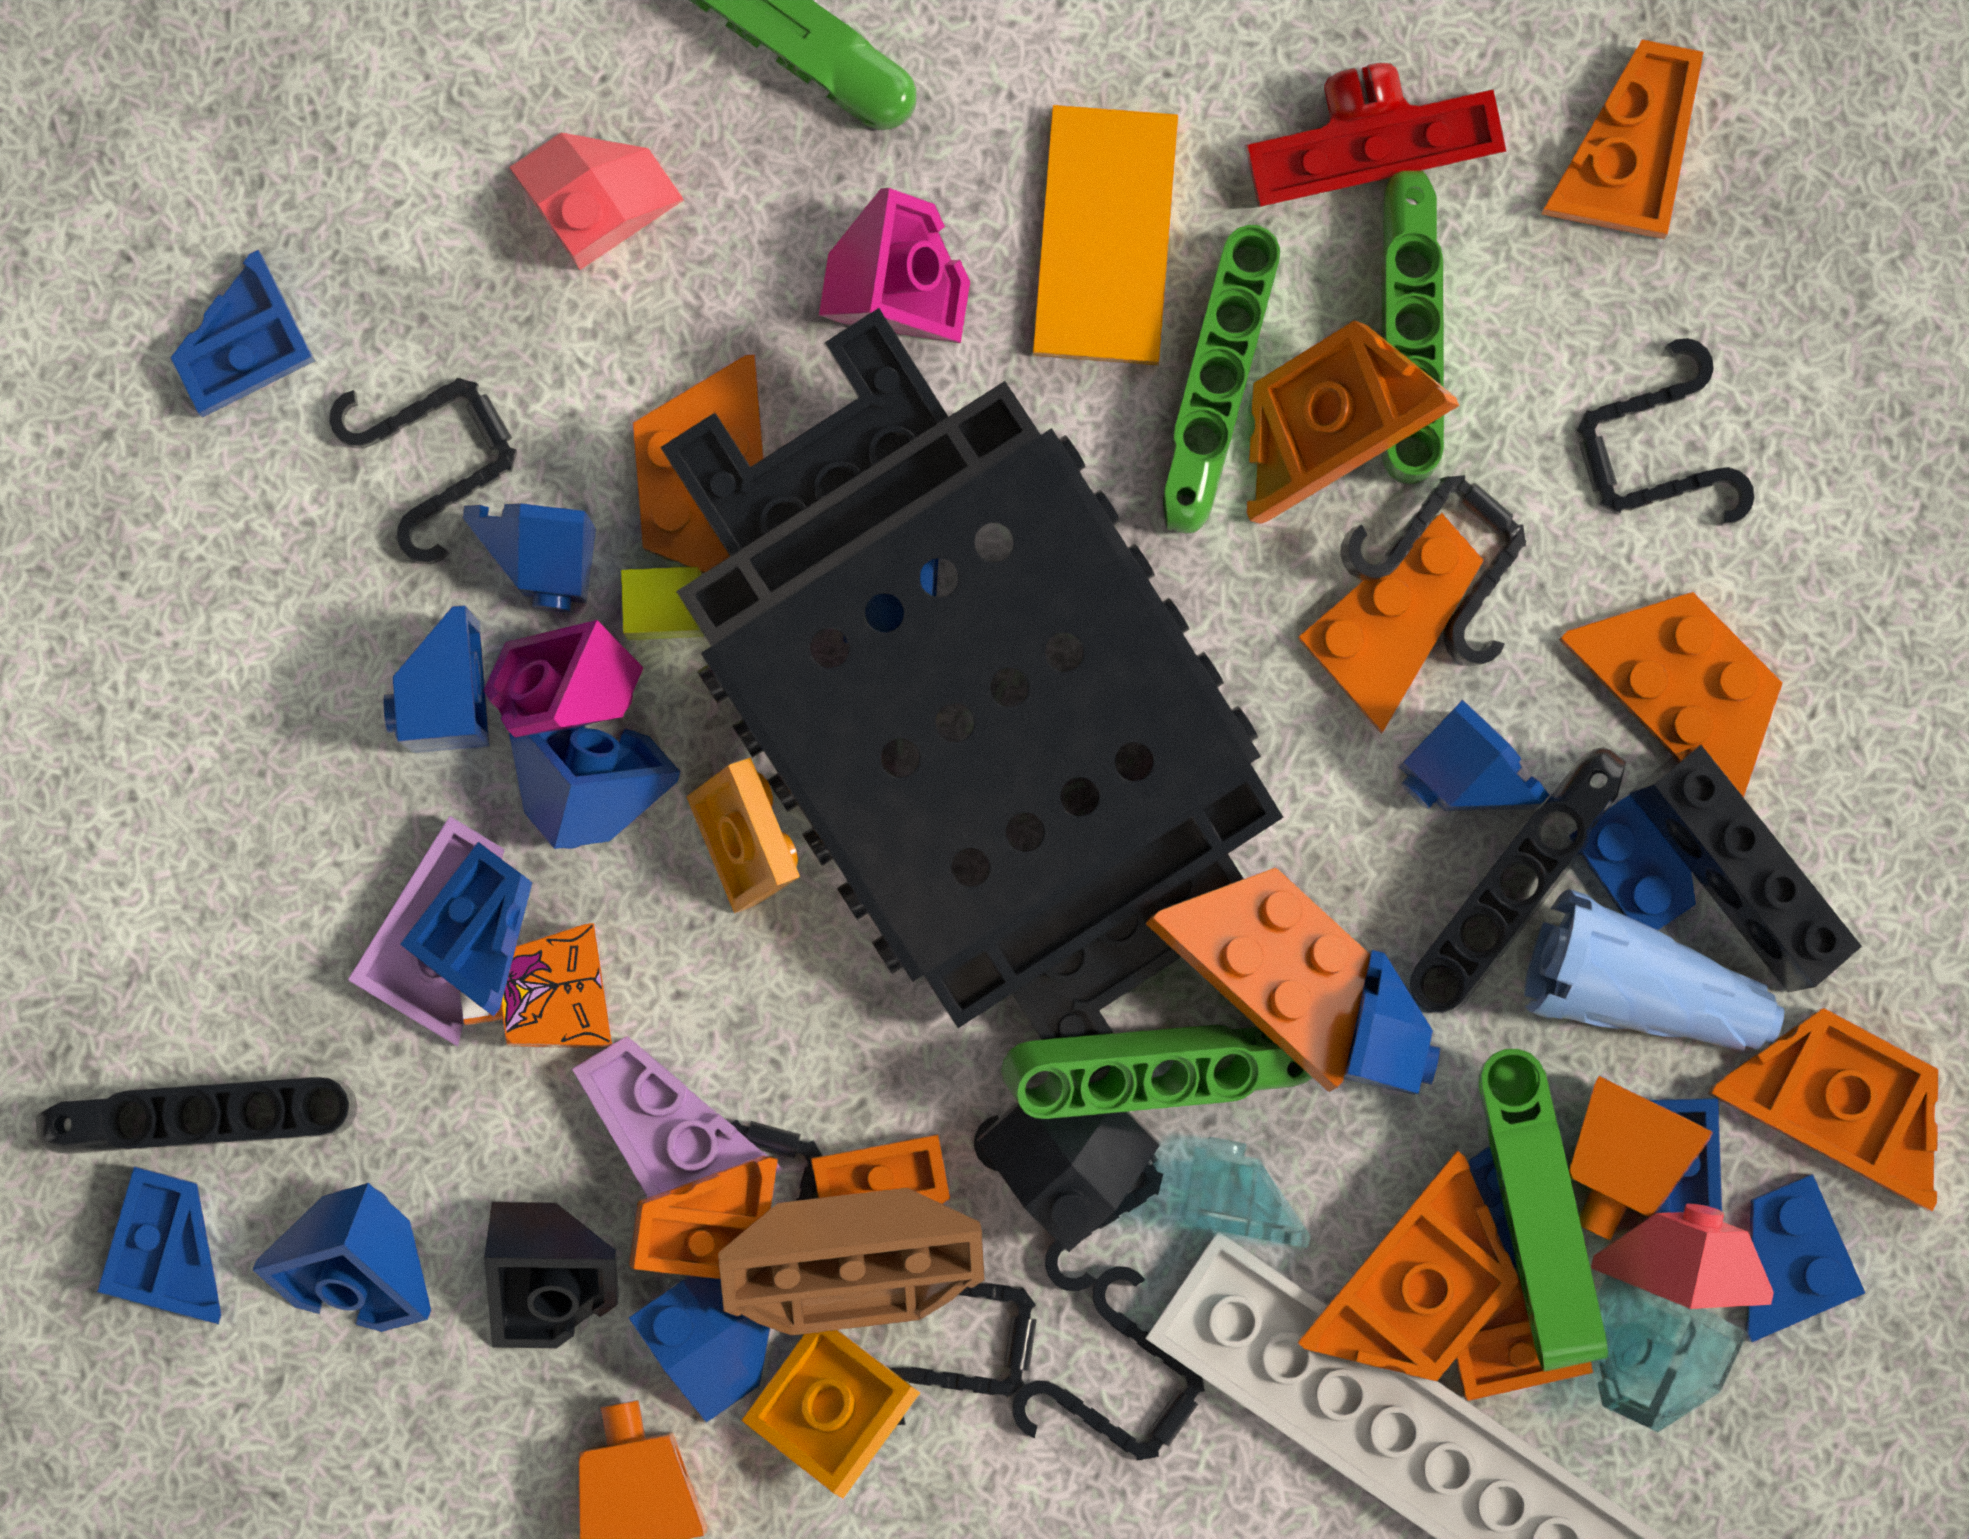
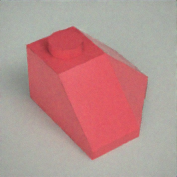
[509,132,684,270]
[1591,1204,1774,1309]

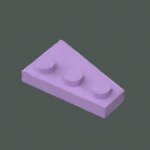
[348,816,505,1046]
[572,1036,782,1197]

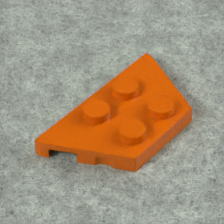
[1246,320,1459,524]
[633,354,764,574]
[1559,592,1783,797]
[1145,867,1370,1092]
[1708,1008,1938,1211]
[1296,1151,1520,1382]

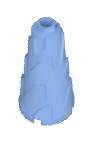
[1524,889,1784,1051]

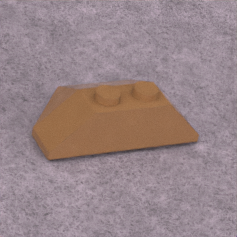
[718,1188,985,1335]

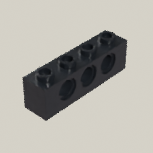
[1629,745,1862,993]

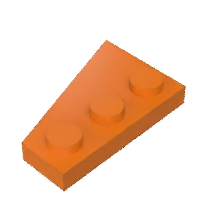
[1541,39,1704,239]
[1298,513,1484,734]

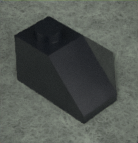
[977,1102,1160,1252]
[484,1202,619,1349]

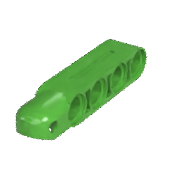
[689,0,917,130]
[1381,171,1444,484]
[1163,225,1280,534]
[1001,1025,1313,1119]
[1479,1048,1608,1372]

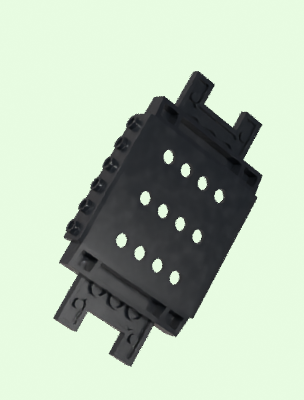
[660,308,1284,1083]

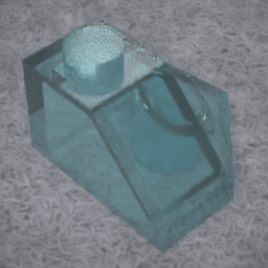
[1178,1137,1311,1248]
[1597,1275,1748,1433]

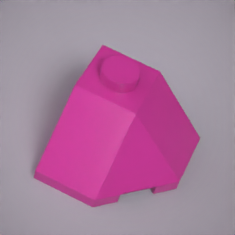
[819,188,970,343]
[483,620,644,737]

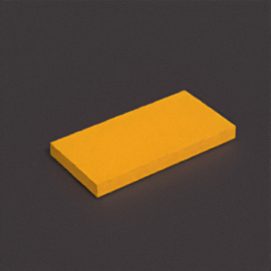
[1033,105,1178,366]

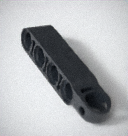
[1410,747,1626,1014]
[36,1077,358,1154]

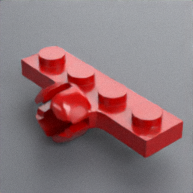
[1245,62,1507,207]

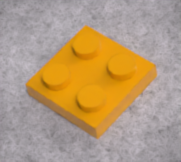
[686,757,800,914]
[741,1330,920,1499]

